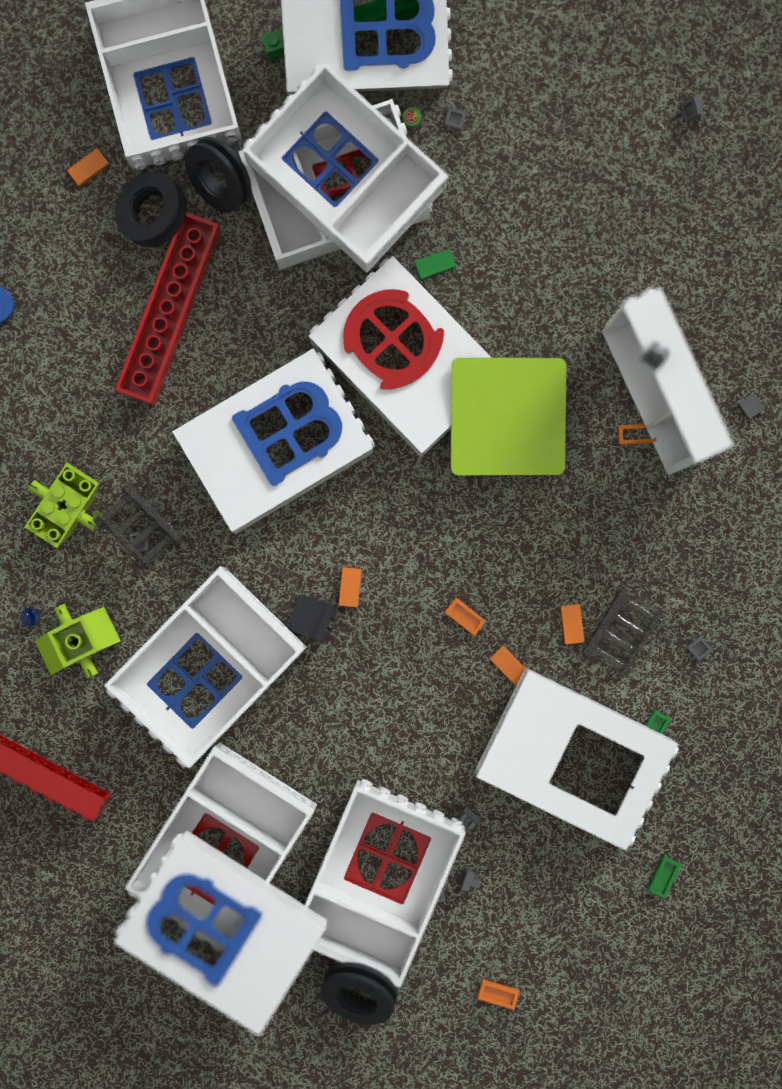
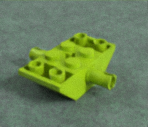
[25,463,100,548]
[35,604,121,679]

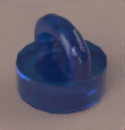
[20,608,41,627]

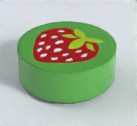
[403,107,422,128]

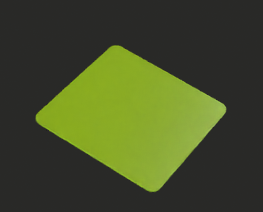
[451,357,566,475]

